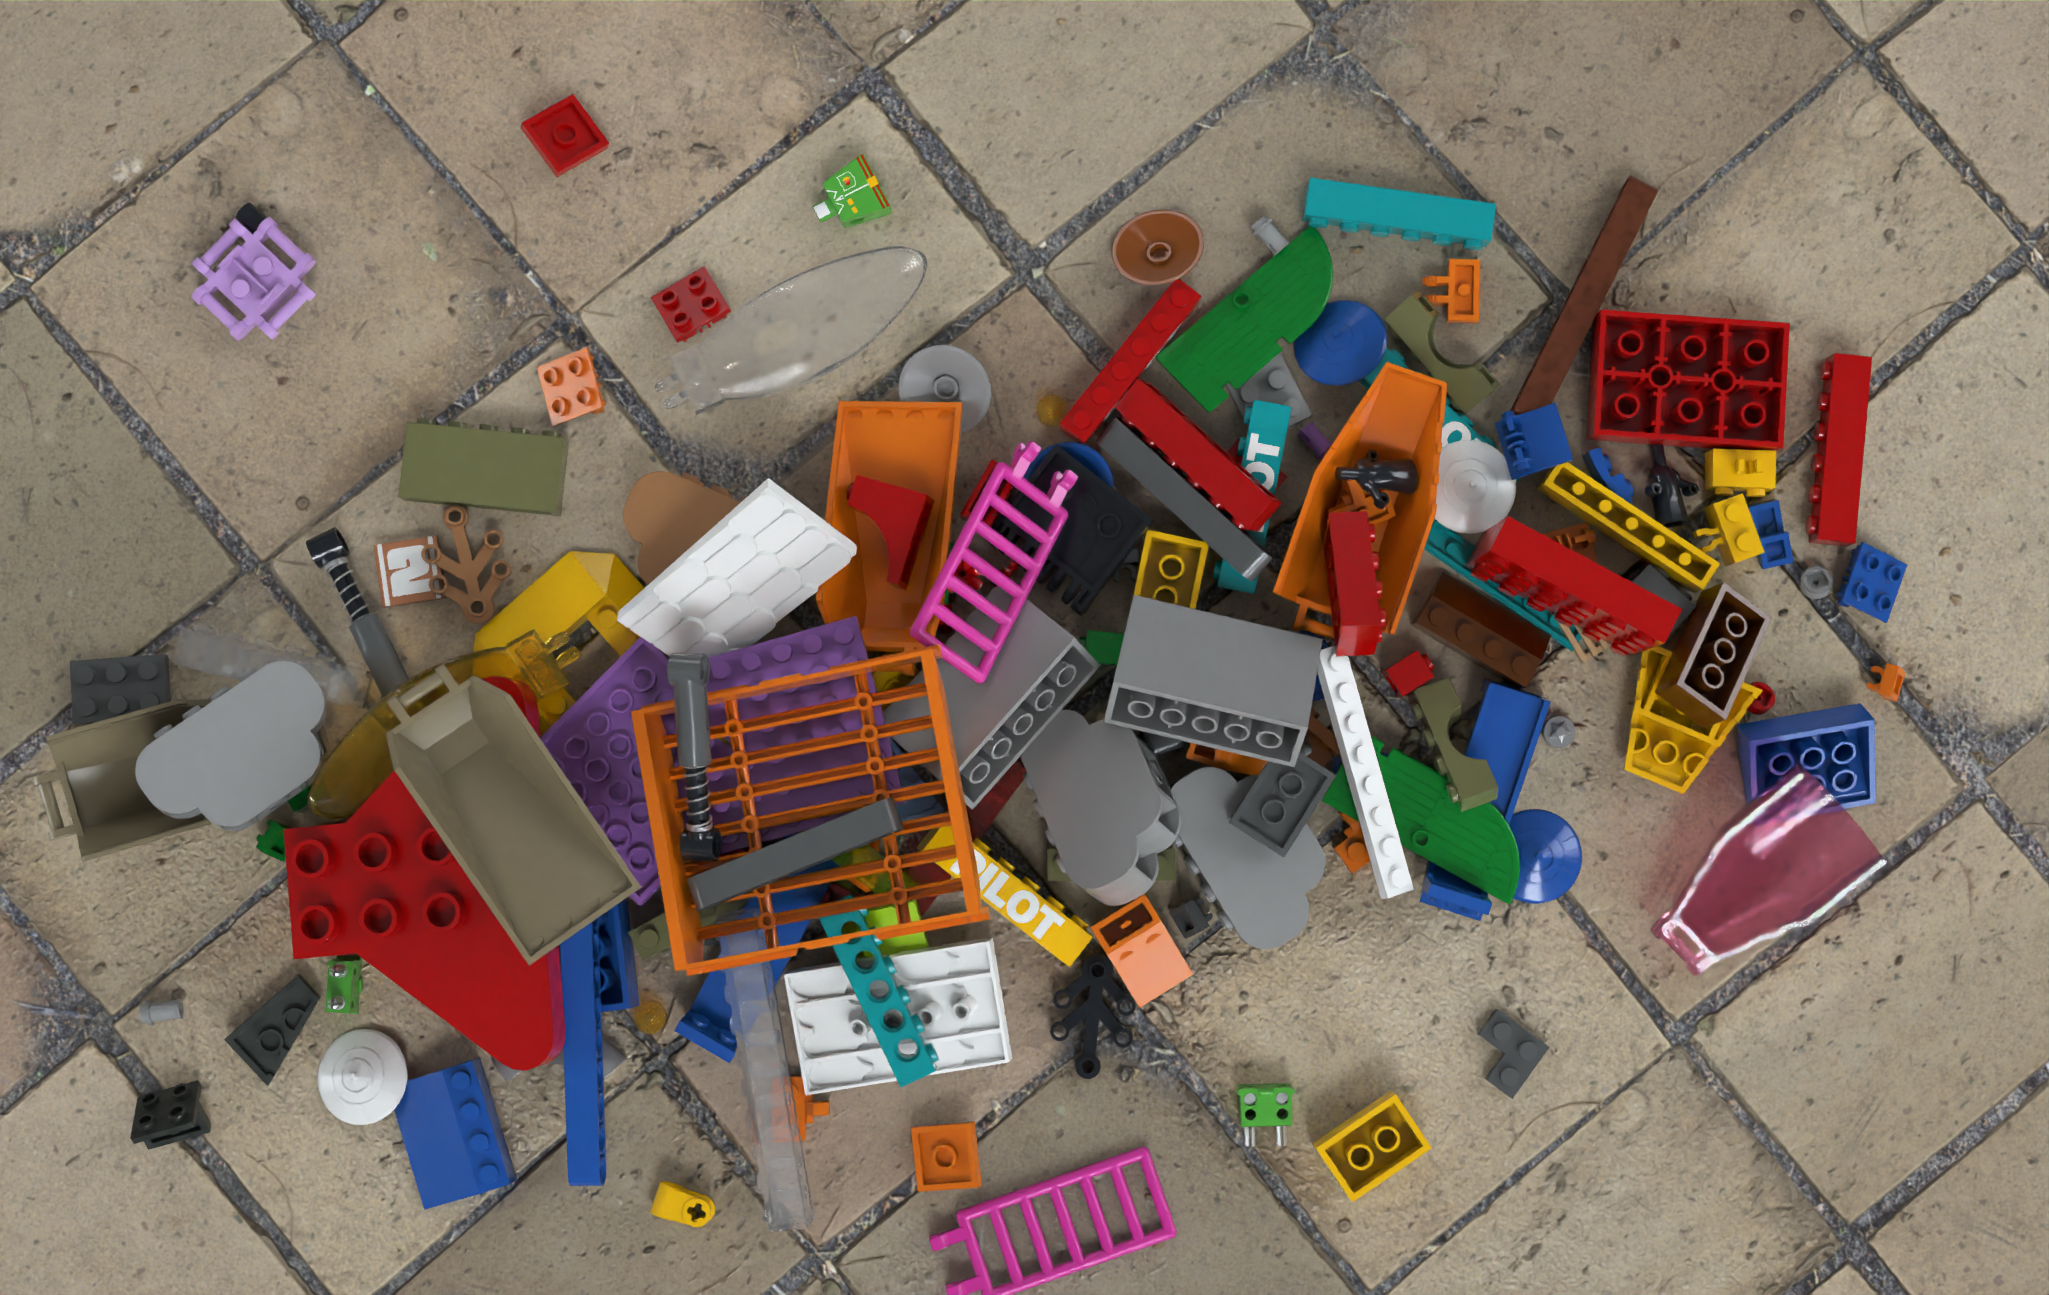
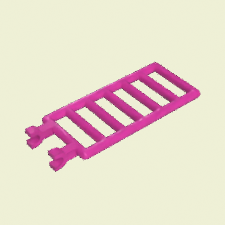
[910,441,1078,684]
[929,1146,1177,1295]

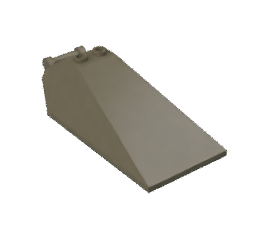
[386,664,641,965]

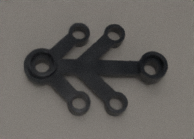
[1050,954,1136,1079]

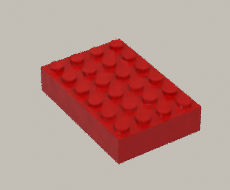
[1586,310,1790,451]
[1465,516,1682,657]

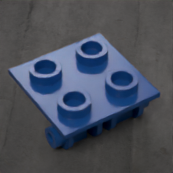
[1495,403,1573,480]
[1836,542,1907,623]

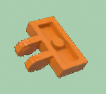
[1422,259,1480,324]

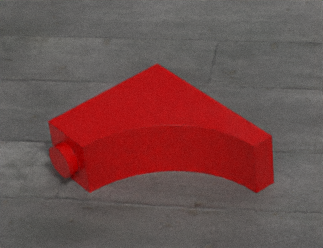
[847,475,934,590]

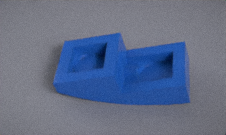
[1747,499,1793,569]

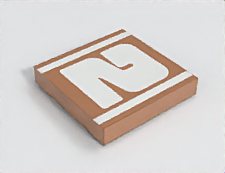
[373,536,447,608]

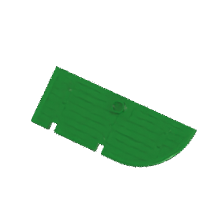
[1155,226,1333,413]
[1321,735,1520,905]

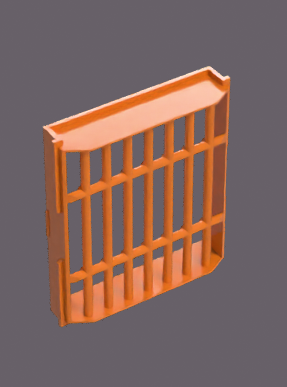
[631,644,991,976]

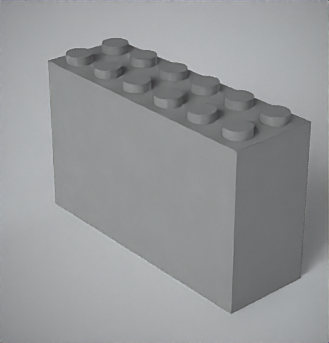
[883,586,1101,810]
[1104,595,1323,767]

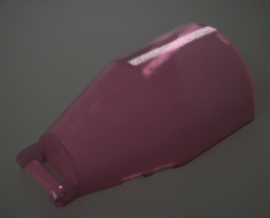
[1650,764,1887,976]

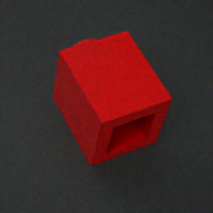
[1381,650,1435,698]

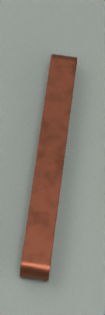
[1510,175,1658,415]

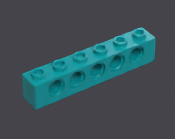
[819,892,939,1088]

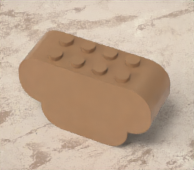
[623,471,746,585]

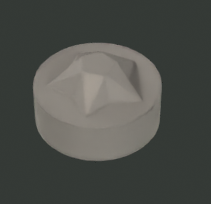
[1799,566,1833,599]
[1542,716,1575,748]

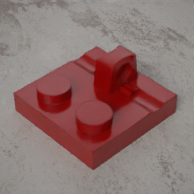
[521,94,609,177]

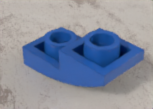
[1582,447,1634,504]

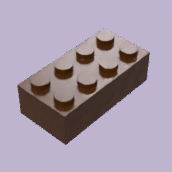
[1654,582,1772,728]

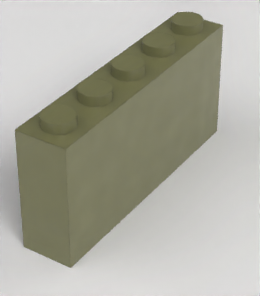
[398,418,569,516]

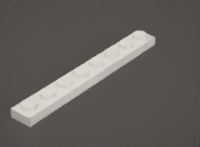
[1317,646,1414,899]

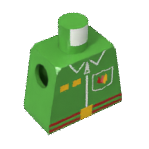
[812,154,892,228]

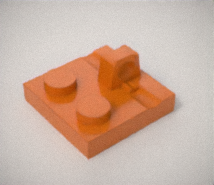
[911,1121,982,1192]

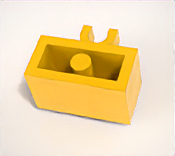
[1705,449,1776,497]
[1693,493,1765,567]

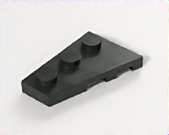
[224,974,321,1086]

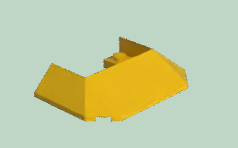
[472,551,645,736]

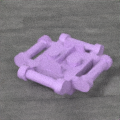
[191,217,316,341]

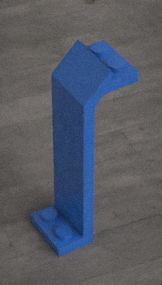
[1420,678,1551,921]
[674,833,849,1063]

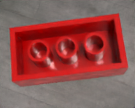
[1323,511,1386,657]

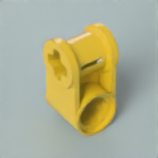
[650,1181,716,1227]

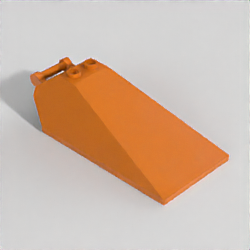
[816,401,963,676]

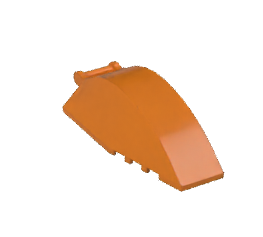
[1272,362,1447,640]

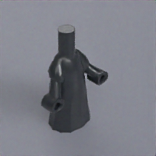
[1645,445,1699,528]
[1335,450,1418,509]

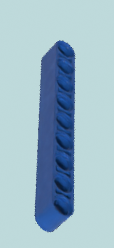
[560,918,606,1186]

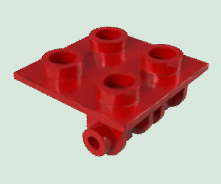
[651,266,731,343]

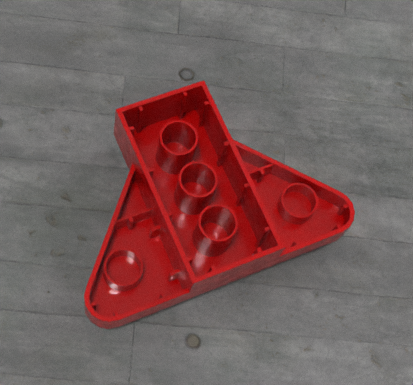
[283,676,566,1071]

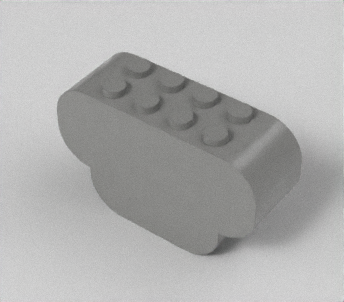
[135,661,326,831]
[1021,710,1181,906]
[1170,767,1325,949]

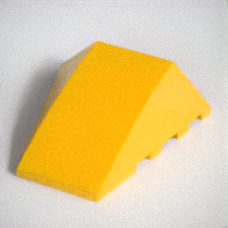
[1623,646,1763,794]

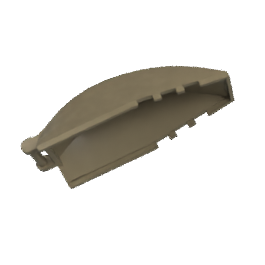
[32,698,333,862]

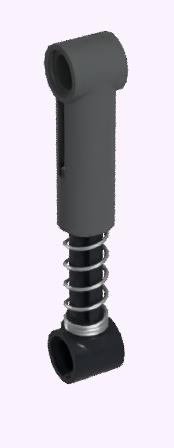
[306,527,420,724]
[667,653,722,861]

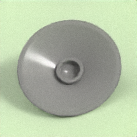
[898,345,991,434]

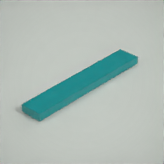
[1424,519,1581,652]

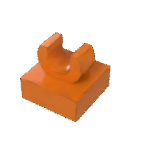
[1866,663,1906,702]

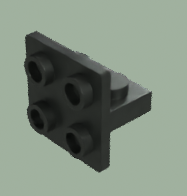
[130,1080,211,1150]

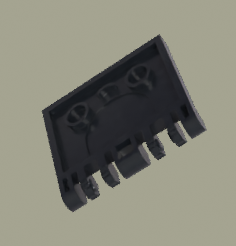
[985,444,1155,616]

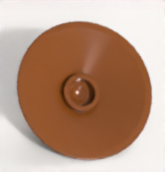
[1111,210,1204,285]

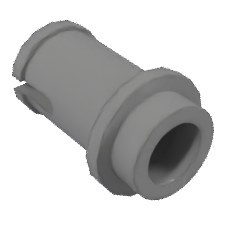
[1251,215,1289,256]
[140,998,184,1026]

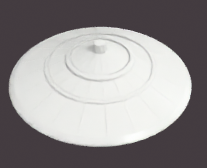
[1435,440,1516,534]
[318,1028,407,1125]

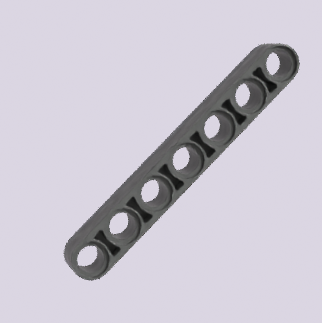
[1096,416,1273,582]
[686,797,904,911]

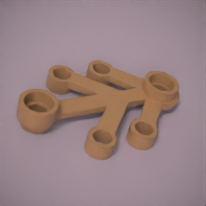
[421,504,511,624]

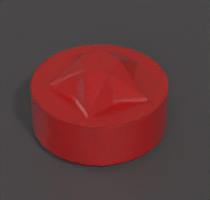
[1747,682,1775,715]

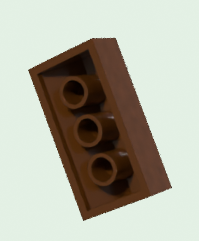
[1411,572,1552,689]

